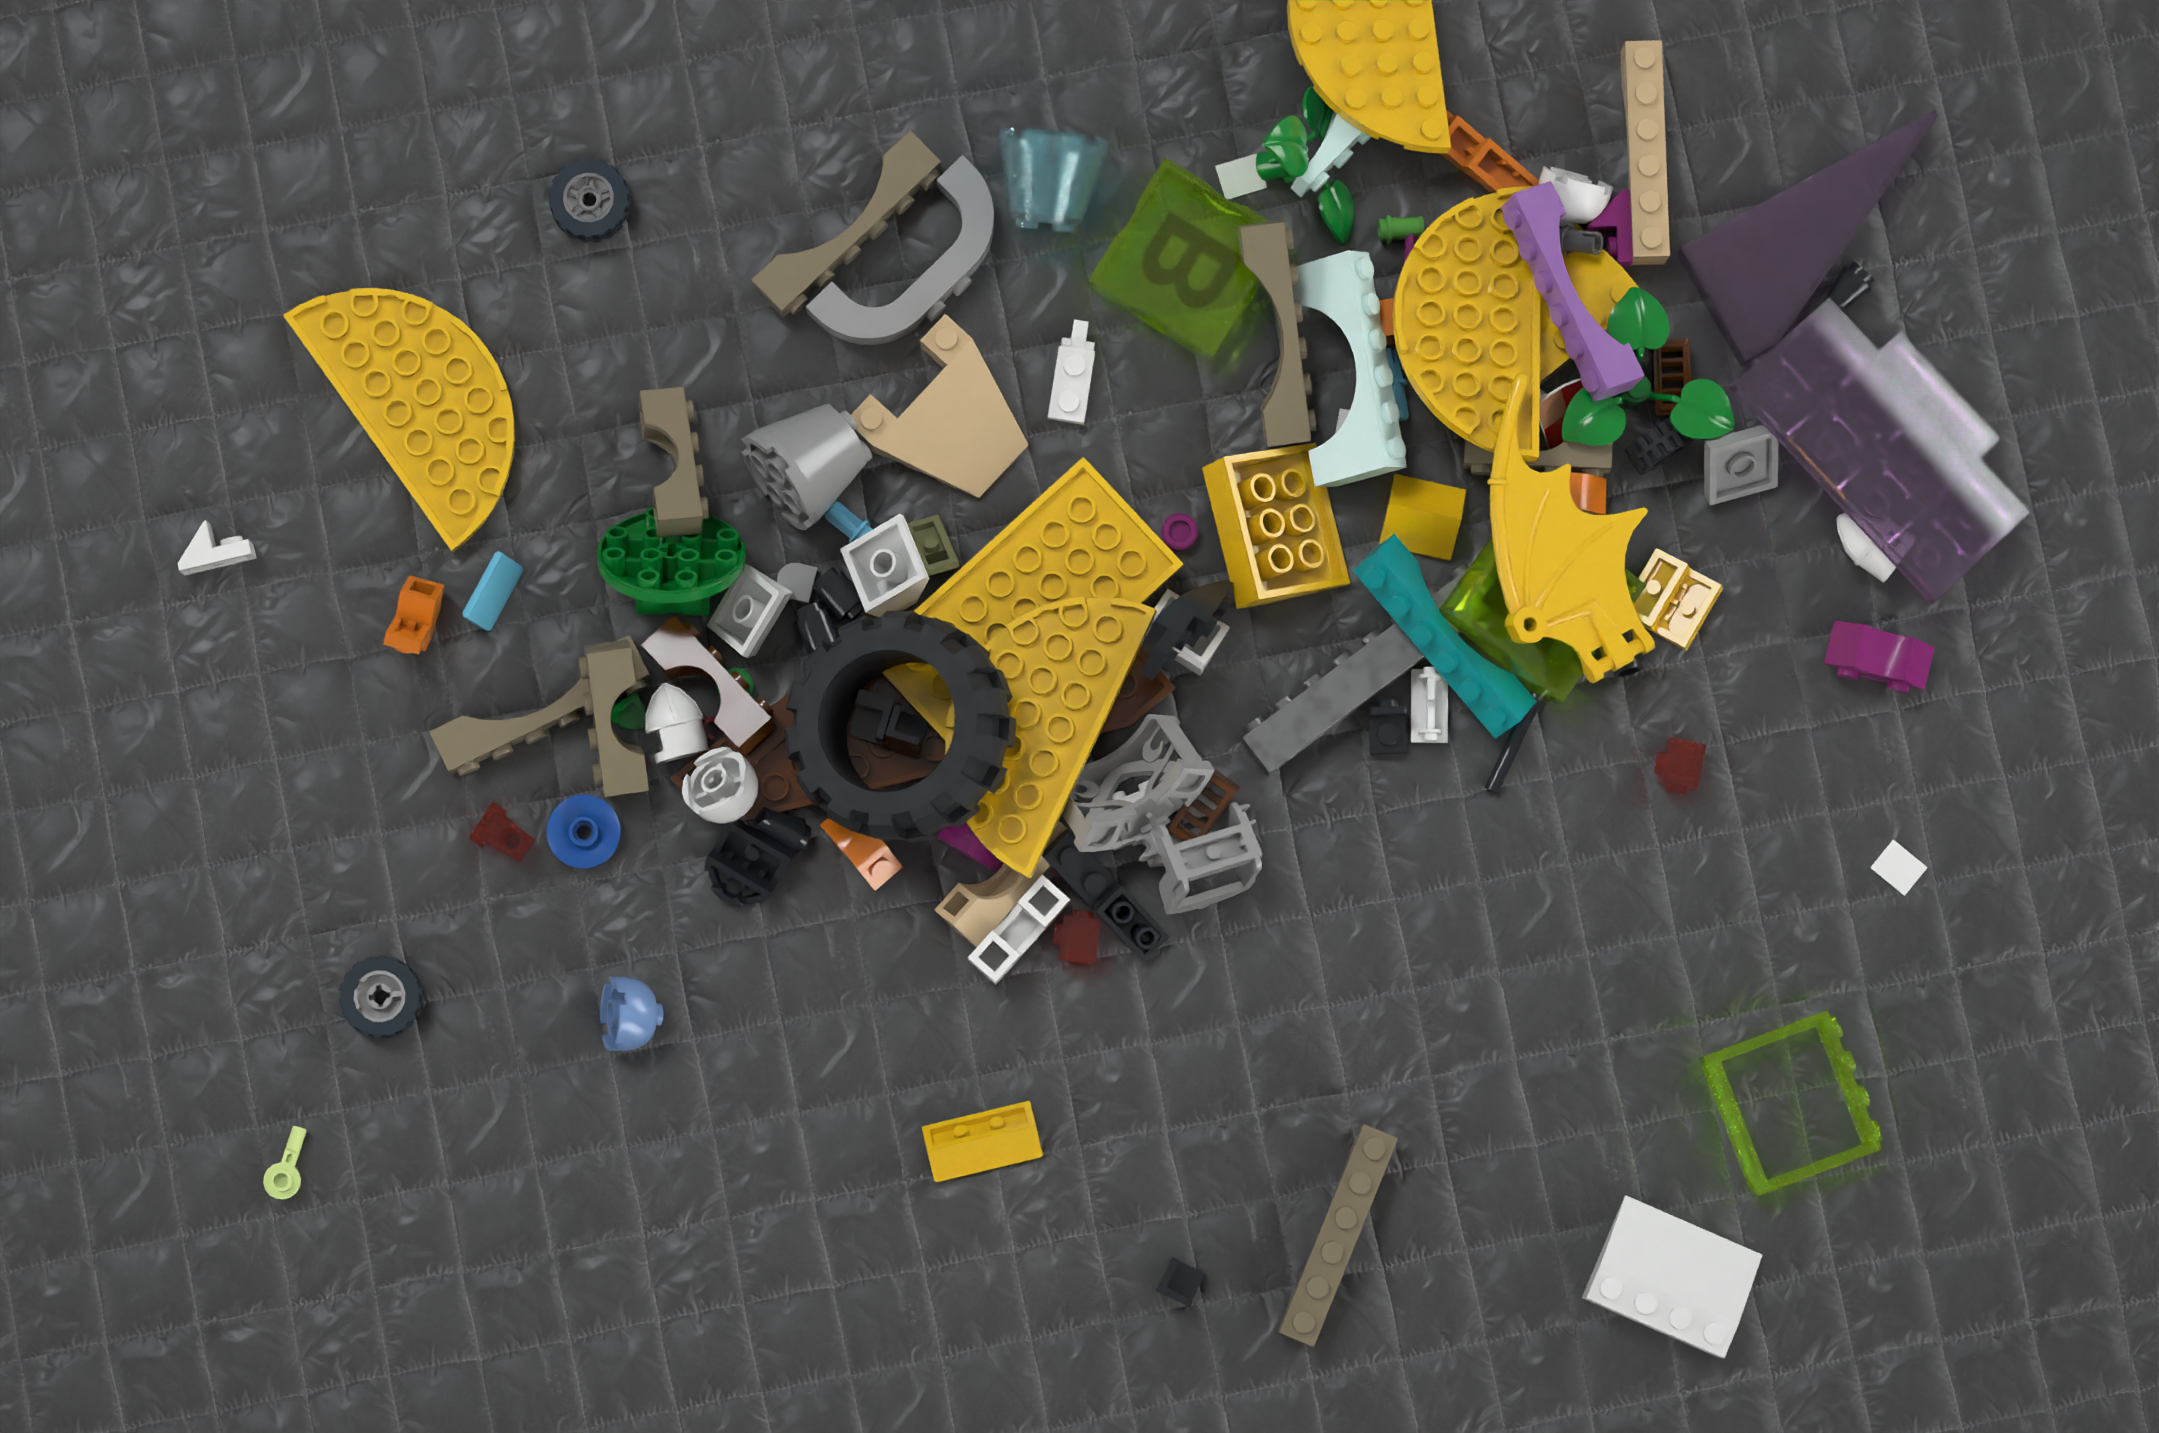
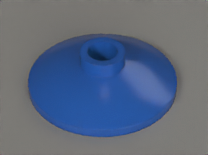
[546,795,621,869]

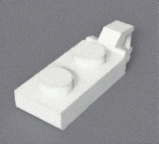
[1048,319,1095,425]

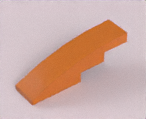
[1439,110,1539,193]

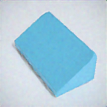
[462,551,523,631]

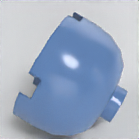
[600,977,663,1051]

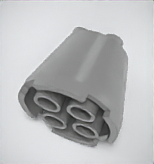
[741,404,872,530]

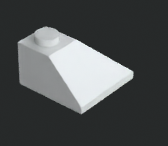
[840,514,929,617]

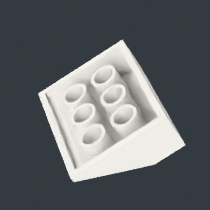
[1582,1195,1762,1358]

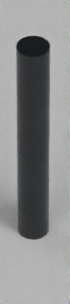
[1484,689,1544,794]

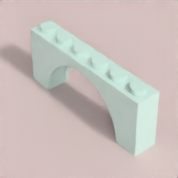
[1292,250,1407,487]

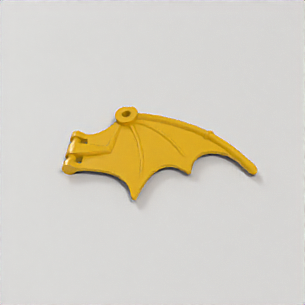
[1487,373,1655,684]

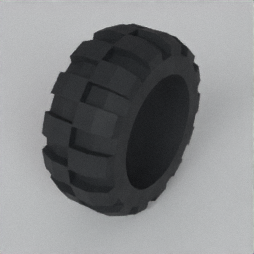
[784,611,1016,843]

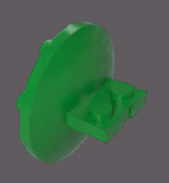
[597,506,746,615]

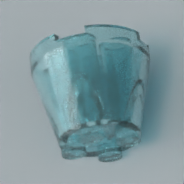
[998,127,1109,232]

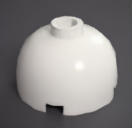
[1538,166,1613,229]
[682,747,758,824]

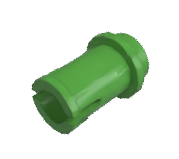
[1377,215,1424,244]

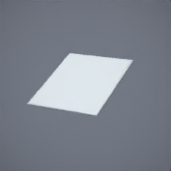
[1215,154,1267,200]
[1870,840,1928,896]

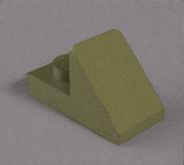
[907,514,960,577]

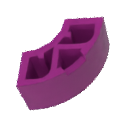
[1824,621,1935,693]

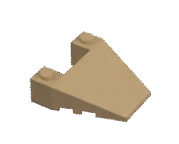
[851,314,1029,499]

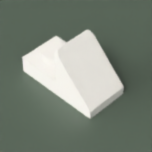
[177,520,257,575]

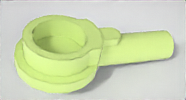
[263,1125,307,1200]

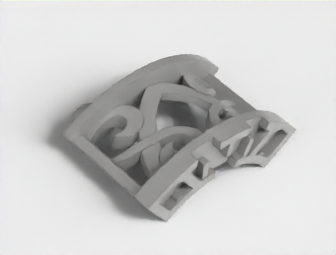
[1062,714,1215,852]

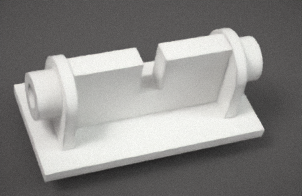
[1411,667,1448,743]

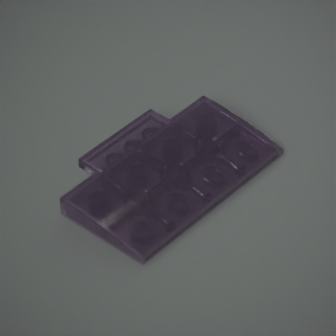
[1730,297,2030,605]

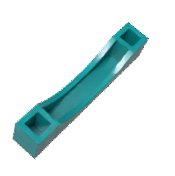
[1352,534,1537,739]

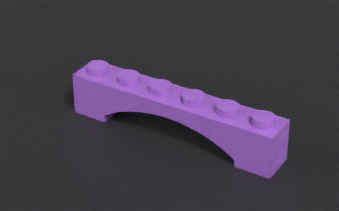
[1501,181,1645,402]

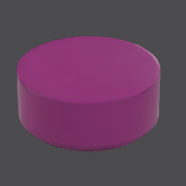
[1161,513,1198,551]

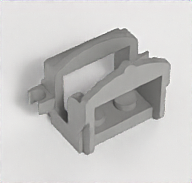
[1132,802,1263,915]

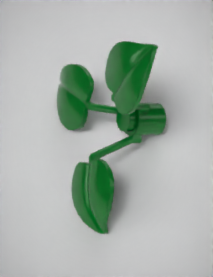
[1256,84,1355,246]
[1562,287,1735,446]

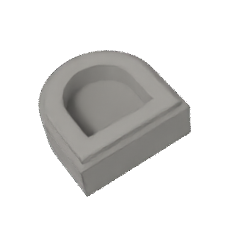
[777,563,818,605]

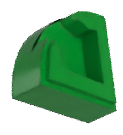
[610,693,647,730]

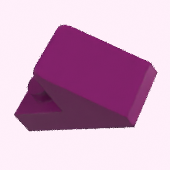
[1585,190,1633,269]

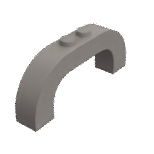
[806,155,994,345]

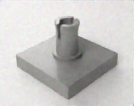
[1704,422,1779,505]

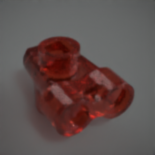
[469,802,535,862]

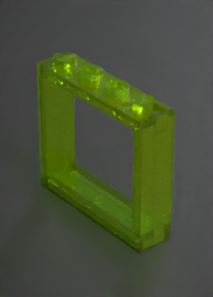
[1699,1010,1883,1197]

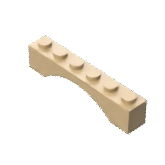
[1620,40,1670,265]

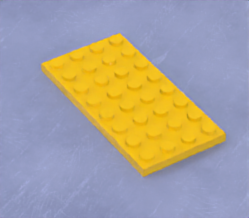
[882,457,1184,741]

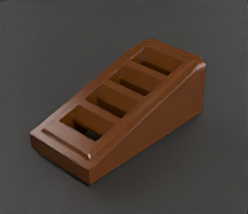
[1650,338,1691,417]
[1167,769,1240,841]

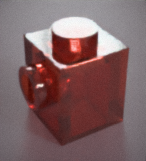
[1653,737,1706,796]
[1053,910,1101,966]

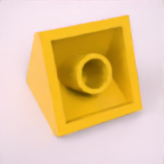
[1379,474,1466,561]

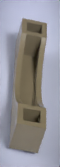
[751,130,941,318]
[1237,220,1316,447]
[429,635,652,777]
[1277,1124,1398,1347]

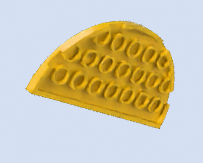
[1287,0,1451,153]
[1392,186,1541,463]
[283,288,515,552]
[945,596,1157,879]

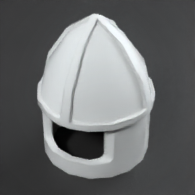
[1836,511,1916,582]
[645,683,710,764]

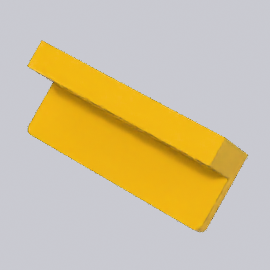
[921,1100,1043,1182]

